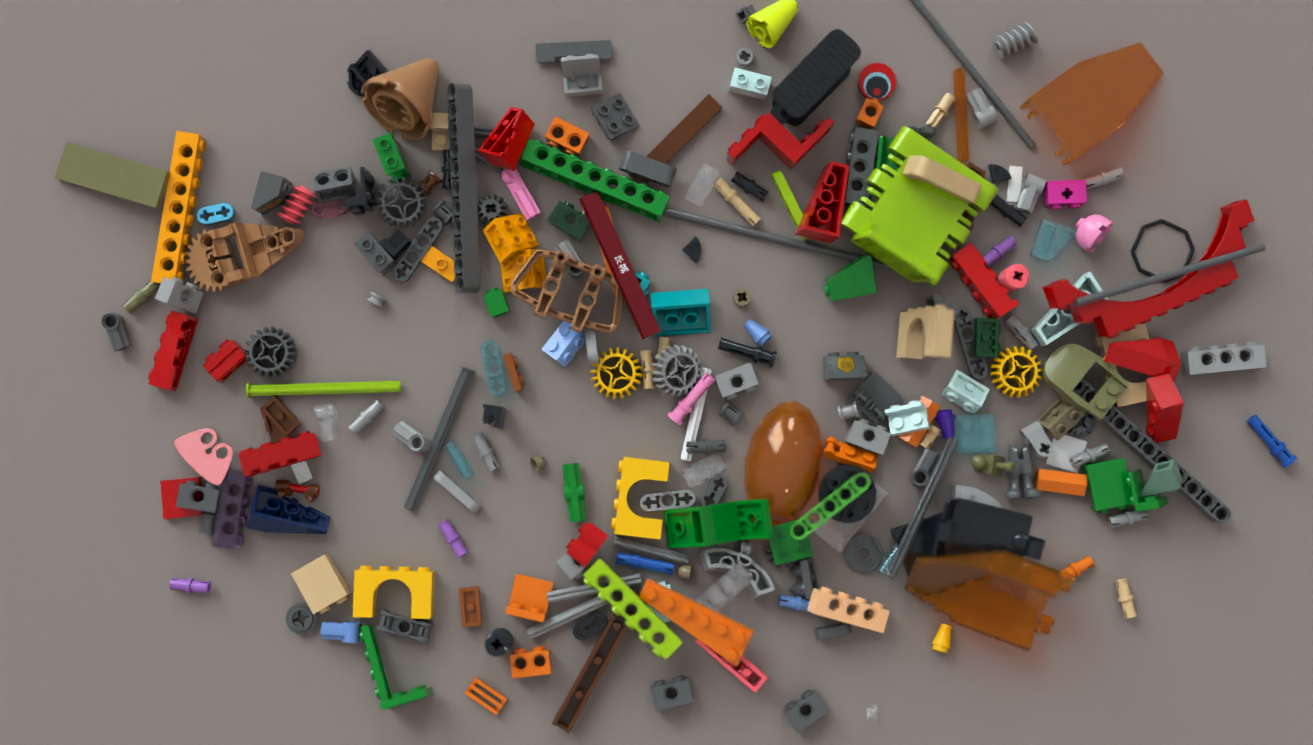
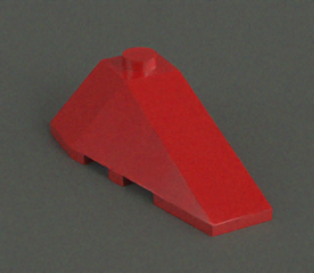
[1104,337,1181,383]

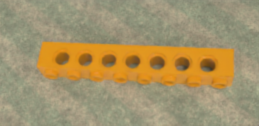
[151,131,206,284]

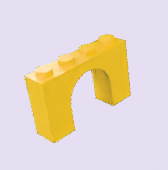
[611,457,670,539]
[353,565,435,619]

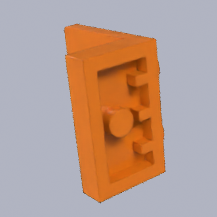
[505,574,553,622]

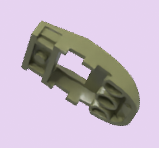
[1043,344,1129,422]

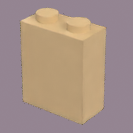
[291,553,351,615]

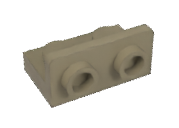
[1037,396,1084,441]

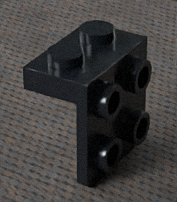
[343,167,376,215]

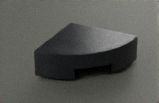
[988,164,1012,184]
[682,236,701,263]

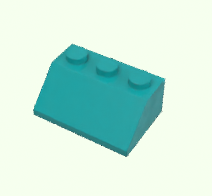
[651,288,711,337]

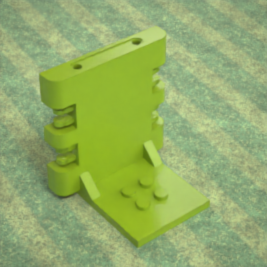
[841,126,998,287]

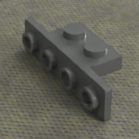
[536,40,612,64]

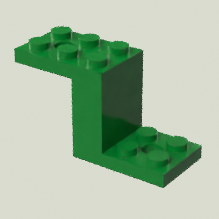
[664,498,773,548]

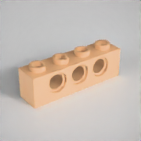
[807,586,890,633]

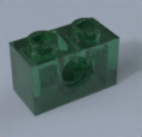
[547,201,591,242]

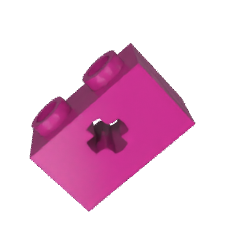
[1043,180,1087,210]

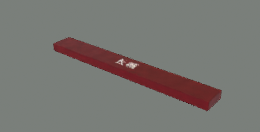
[579,192,661,339]

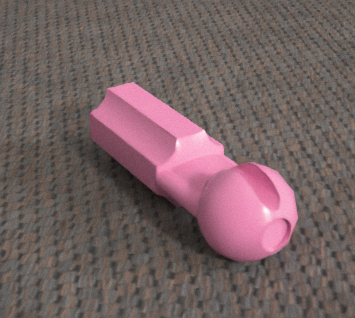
[501,168,541,221]

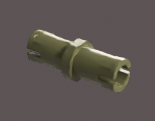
[123,281,159,314]

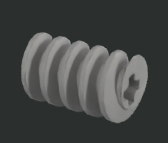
[994,22,1038,59]

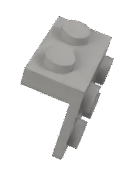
[561,54,603,97]

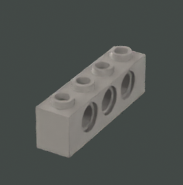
[1181,341,1267,376]

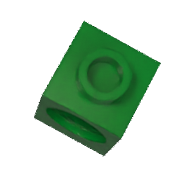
[483,287,511,318]

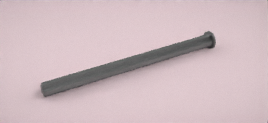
[404,366,476,511]
[883,437,958,580]

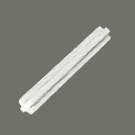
[680,368,712,461]

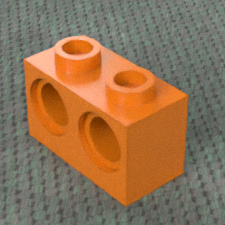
[545,116,590,157]
[510,646,552,679]

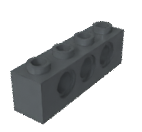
[844,127,879,207]

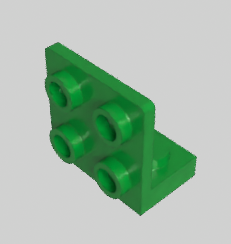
[1127,469,1168,511]
[769,517,813,565]

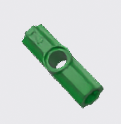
[562,463,586,522]

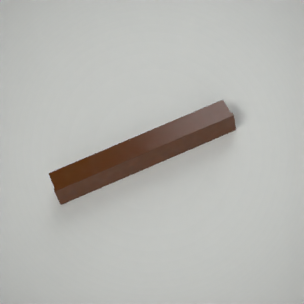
[552,587,640,733]

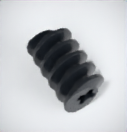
[485,628,513,657]

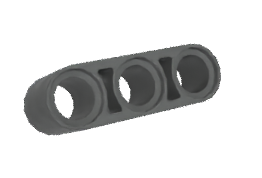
[618,150,677,187]

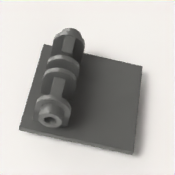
[590,93,640,142]
[848,371,902,425]

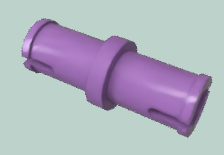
[983,236,1017,268]
[438,519,468,559]
[169,577,211,594]

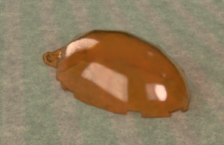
[744,401,822,526]

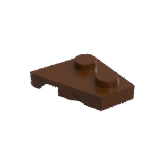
[260,396,302,444]

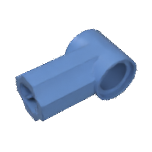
[320,621,361,643]

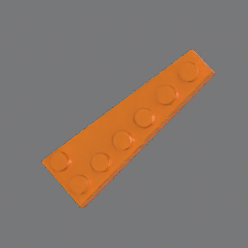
[639,578,754,666]

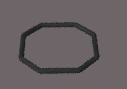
[1131,219,1194,282]

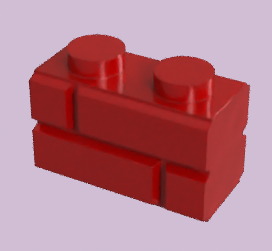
[203,339,249,383]

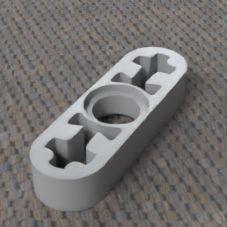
[585,314,599,365]
[434,470,481,513]
[640,490,696,511]

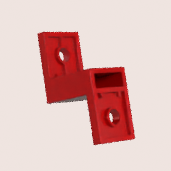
[727,112,835,170]

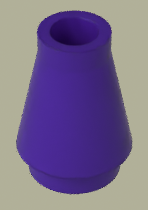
[935,409,955,439]

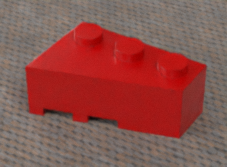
[1146,374,1184,443]

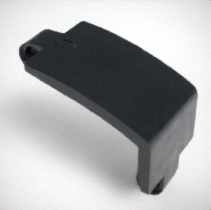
[932,497,1045,572]

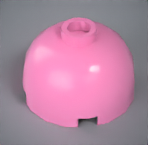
[1075,214,1113,253]

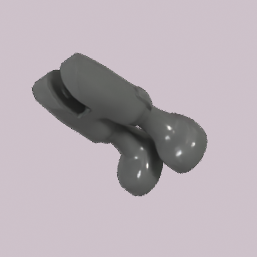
[1004,445,1041,499]

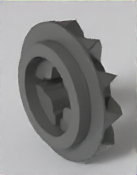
[1067,412,1095,438]
[286,603,317,634]

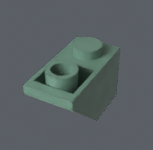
[1141,459,1183,497]

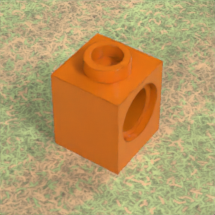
[855,98,884,130]

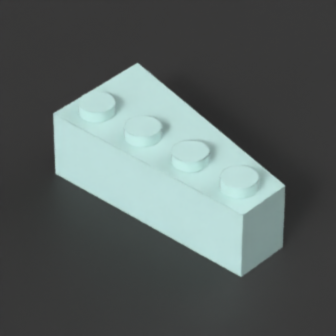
[1030,271,1108,346]

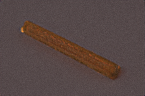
[953,68,969,162]

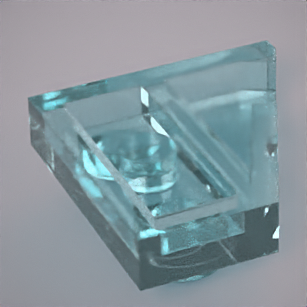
[1030,219,1077,262]

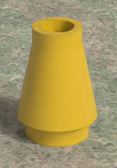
[931,623,952,654]

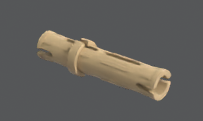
[713,177,761,227]

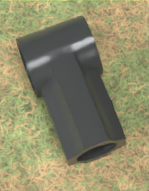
[101,313,132,352]
[909,448,940,486]

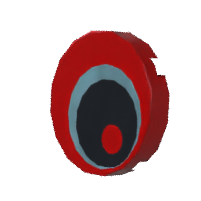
[858,63,896,101]

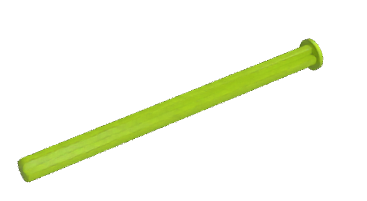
[246,381,402,398]

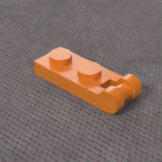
[823,437,878,473]

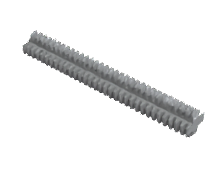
[613,536,690,565]

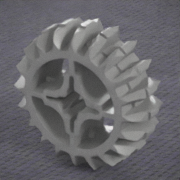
[651,344,702,396]

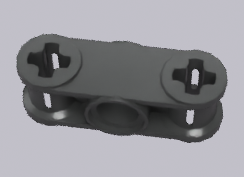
[375,609,435,643]

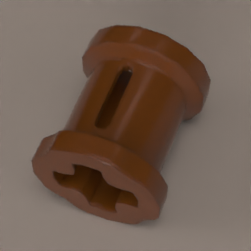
[417,170,443,195]

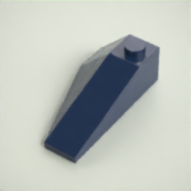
[246,485,330,534]

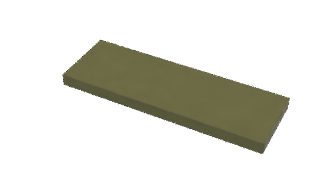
[55,142,170,209]

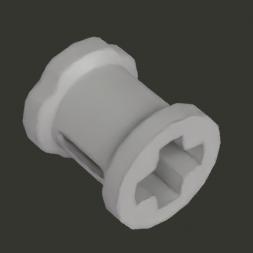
[838,401,862,422]

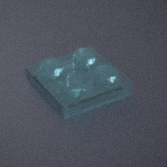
[954,414,996,453]

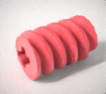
[277,184,317,226]
[999,264,1029,292]

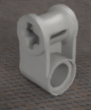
[1020,420,1054,458]

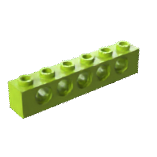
[583,557,683,659]

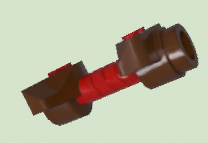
[275,479,320,503]

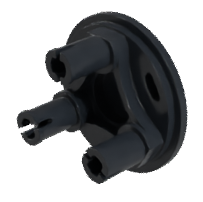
[818,465,876,523]

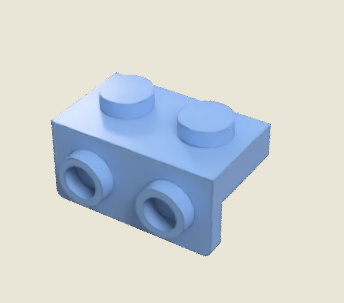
[542,321,586,367]

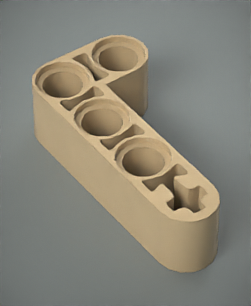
[902,155,982,204]

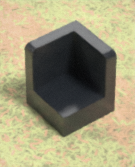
[380,230,412,259]

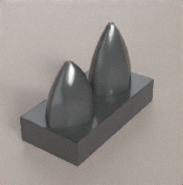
[789,557,818,599]

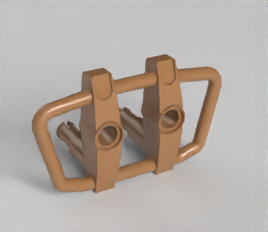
[510,249,623,334]

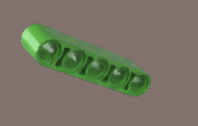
[790,473,871,540]

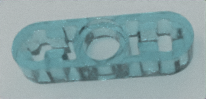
[481,340,506,395]

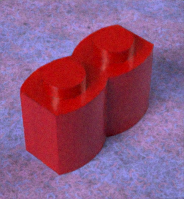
[566,522,609,567]

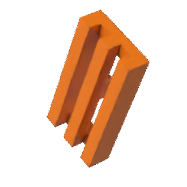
[464,677,508,715]

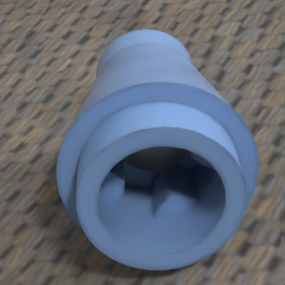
[744,319,772,347]

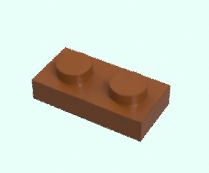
[503,353,525,392]
[459,586,483,627]

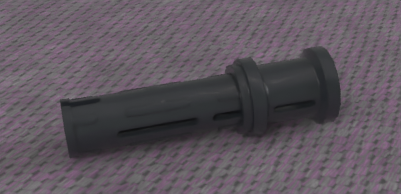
[718,337,777,368]

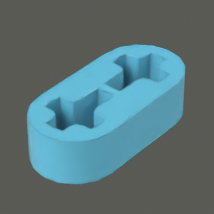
[197,203,235,225]

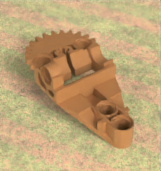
[185,222,305,292]

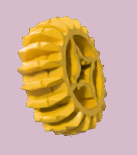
[990,346,1043,398]
[590,347,642,399]

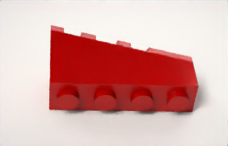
[148,310,199,391]

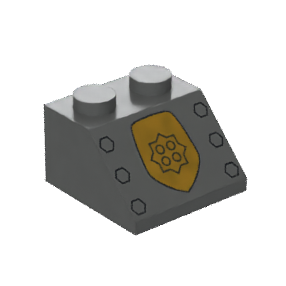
[251,171,294,215]
[823,352,867,380]

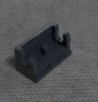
[483,404,506,429]

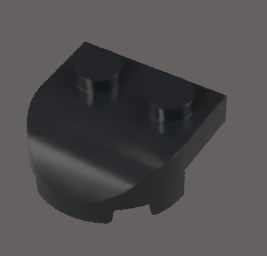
[347,50,389,97]

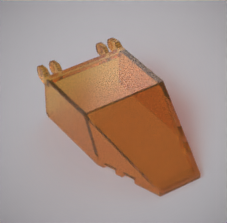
[1020,42,1164,166]
[904,550,1075,651]

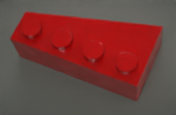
[795,161,849,244]
[949,243,1019,319]
[238,431,322,478]

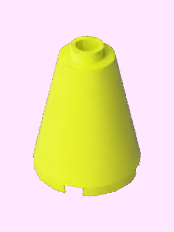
[746,0,798,48]

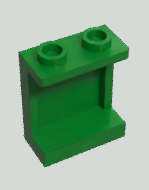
[373,133,412,183]
[1082,458,1132,514]

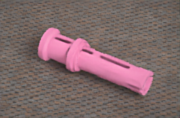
[668,372,715,425]

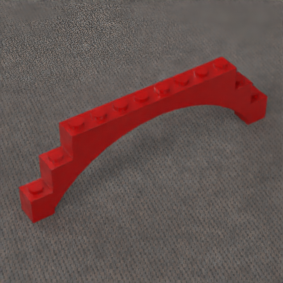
[1042,199,1255,339]

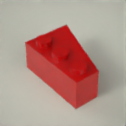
[478,107,535,171]

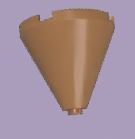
[361,58,439,140]

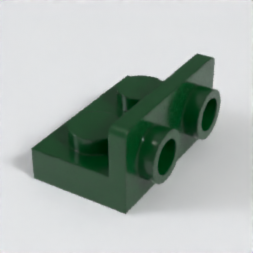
[973,318,1001,358]

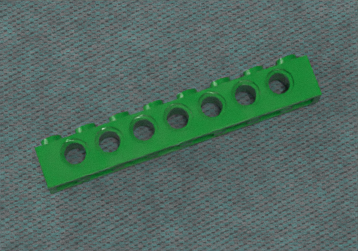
[519,139,670,223]

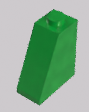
[823,253,877,301]

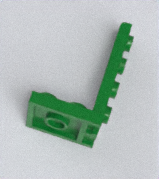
[359,625,434,710]

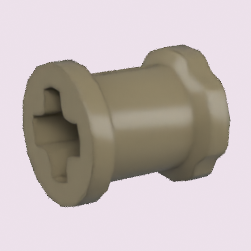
[733,288,751,307]

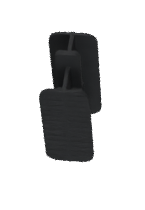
[770,29,861,126]

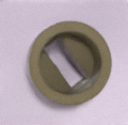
[530,455,547,472]
[679,565,693,581]

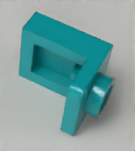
[634,271,651,297]

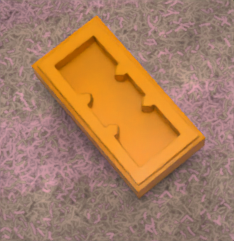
[421,246,455,283]

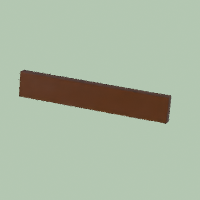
[629,94,722,184]

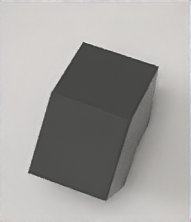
[735,5,756,24]

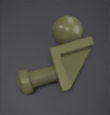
[971,453,1015,476]

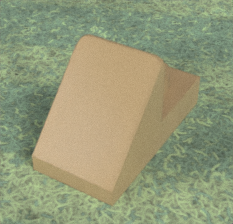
[430,113,449,152]

